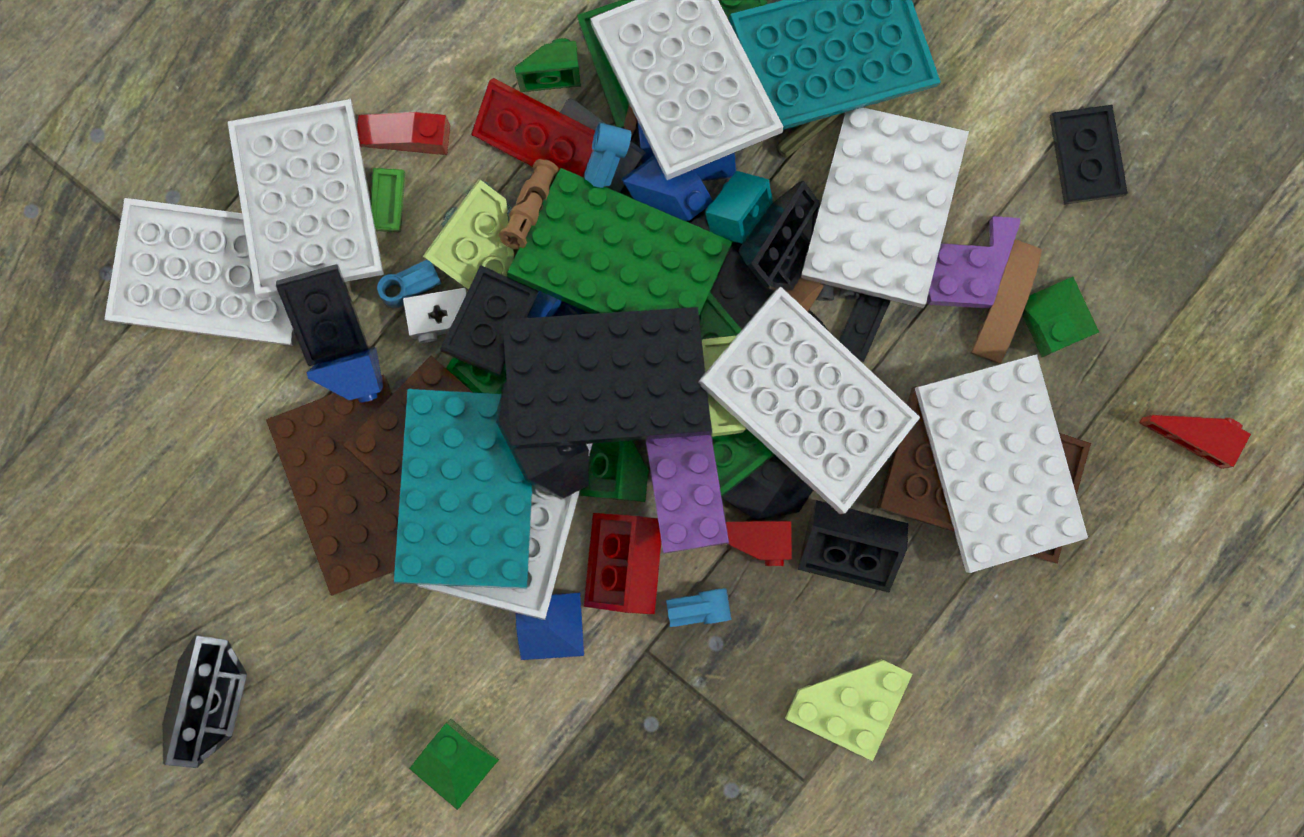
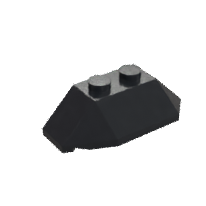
[738,181,821,292]
[496,382,589,500]
[722,455,813,521]
[162,635,247,768]

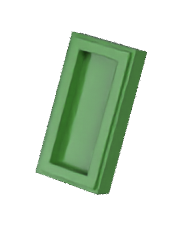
[370,168,405,232]

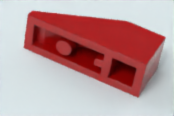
[357,112,451,155]
[1139,415,1251,469]
[726,521,792,566]

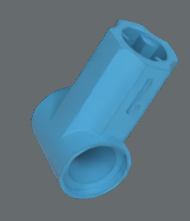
[584,122,631,188]
[377,260,442,308]
[666,588,732,627]

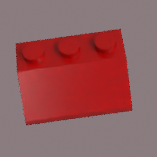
[584,513,662,614]

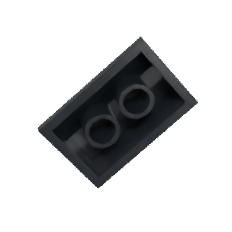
[798,500,909,593]

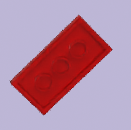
[471,78,595,178]

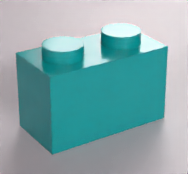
[706,171,773,244]

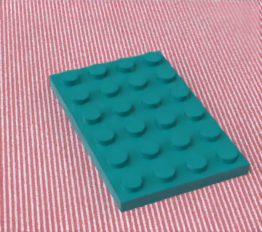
[728,0,941,130]
[394,389,532,589]

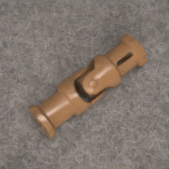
[499,159,559,250]

